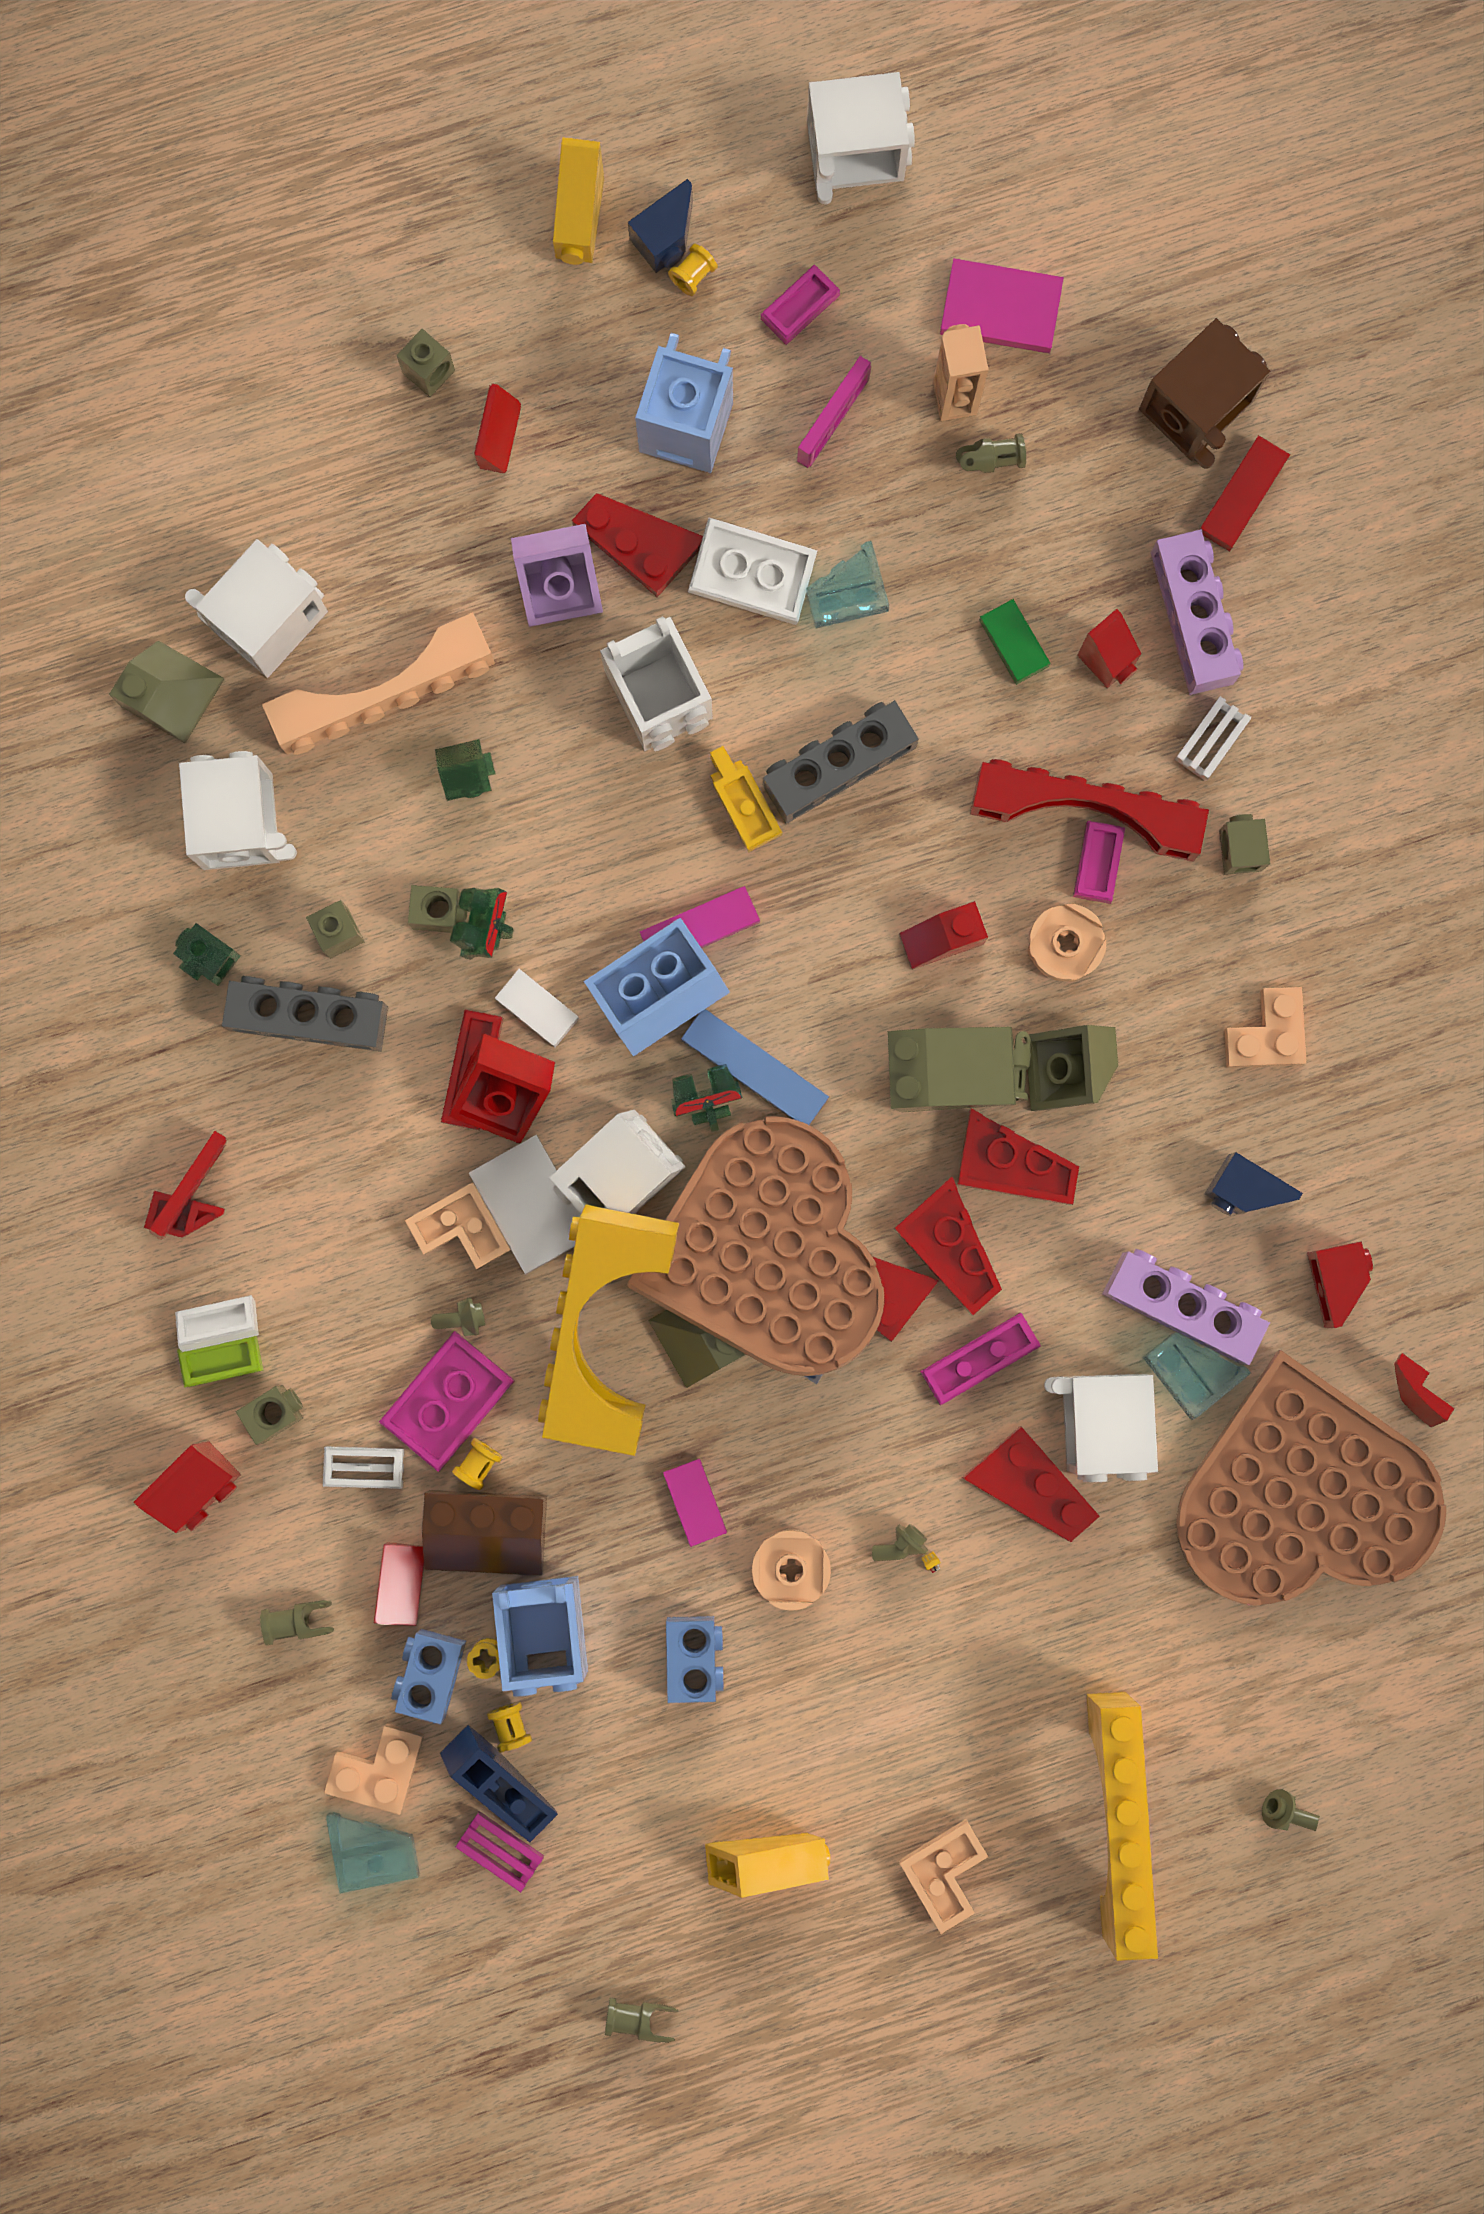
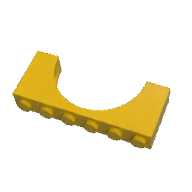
[538,1205,679,1456]
[1086,1692,1158,1961]

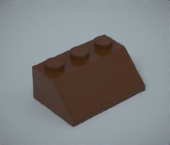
[422,1490,547,1576]

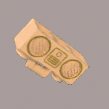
[933,324,989,421]

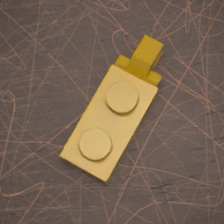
[710,746,782,853]

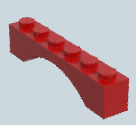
[970,759,1209,862]

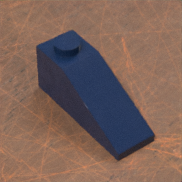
[440,1725,558,1843]

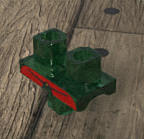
[450,888,514,960]
[671,1064,743,1132]

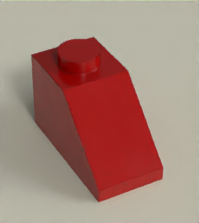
[1077,609,1142,689]
[899,901,988,970]
[1307,1241,1373,1329]

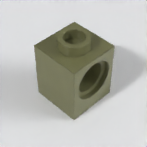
[396,329,455,397]
[1219,814,1270,875]
[408,885,467,933]
[306,900,365,959]
[236,1385,303,1445]

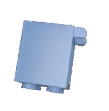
[635,333,733,473]
[492,1576,588,1697]

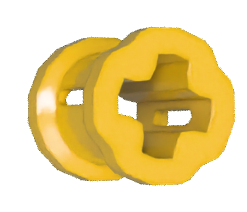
[668,243,718,296]
[452,1438,503,1490]
[467,1638,500,1679]
[487,1702,532,1753]

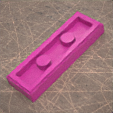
[797,356,871,468]
[640,886,760,948]
[920,1313,1041,1406]

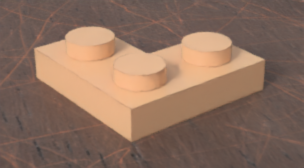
[1224,987,1306,1068]
[405,1182,512,1270]
[324,1724,424,1815]
[899,1819,988,1934]

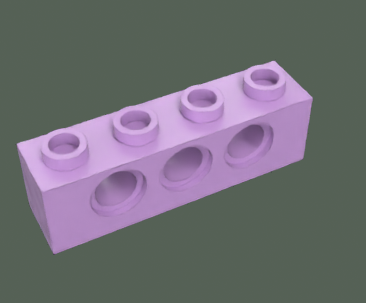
[1151,529,1243,695]
[1102,1249,1270,1365]

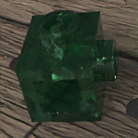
[435,739,496,801]
[173,923,241,986]

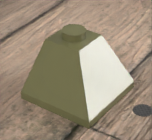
[109,641,224,743]
[1028,1025,1118,1112]
[648,1310,746,1388]

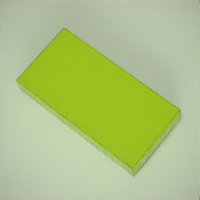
[177,1336,264,1388]

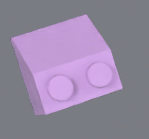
[511,524,603,627]

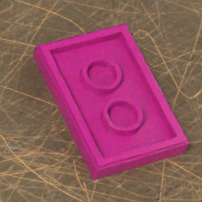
[940,258,1064,354]
[379,1331,515,1472]

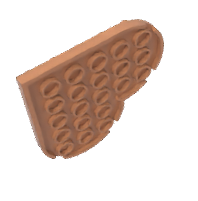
[627,1116,884,1376]
[1177,1350,1446,1606]

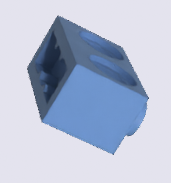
[666,1616,724,1703]
[391,1629,466,1725]

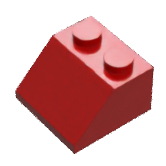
[449,1034,555,1144]
[133,1441,241,1533]

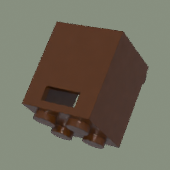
[1139,318,1271,469]

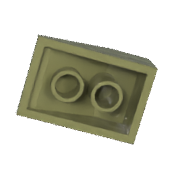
[888,1027,1016,1113]

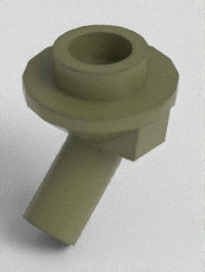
[431,1297,485,1336]
[872,1524,928,1561]
[1262,1789,1320,1831]

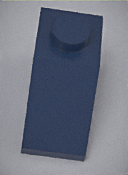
[628,179,693,273]
[1205,1152,1303,1216]

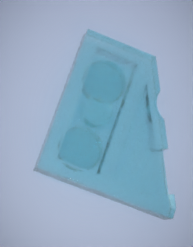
[806,541,889,629]
[1142,1332,1251,1420]
[326,1812,420,1894]

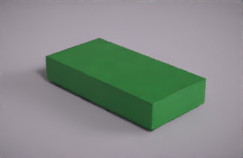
[979,599,1051,685]

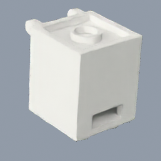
[807,72,915,204]
[185,539,328,678]
[600,616,713,751]
[179,751,297,870]
[549,1110,686,1214]
[1044,1374,1158,1482]

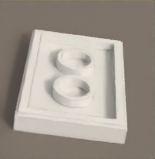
[688,517,817,625]
[469,1135,581,1274]

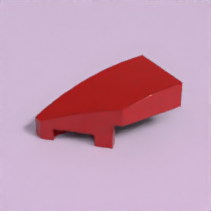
[144,1191,225,1238]
[1394,1353,1455,1427]

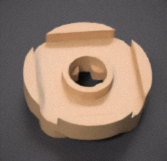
[1028,904,1106,982]
[752,1529,831,1611]

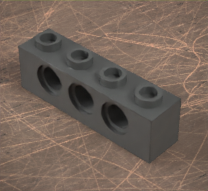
[763,700,919,824]
[222,976,388,1052]

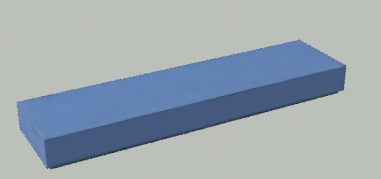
[681,1009,829,1125]

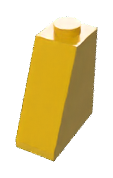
[553,137,604,265]
[705,1833,831,1898]

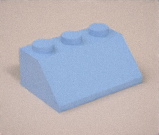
[584,918,730,1056]

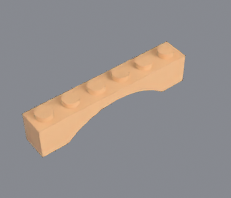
[262,612,495,755]

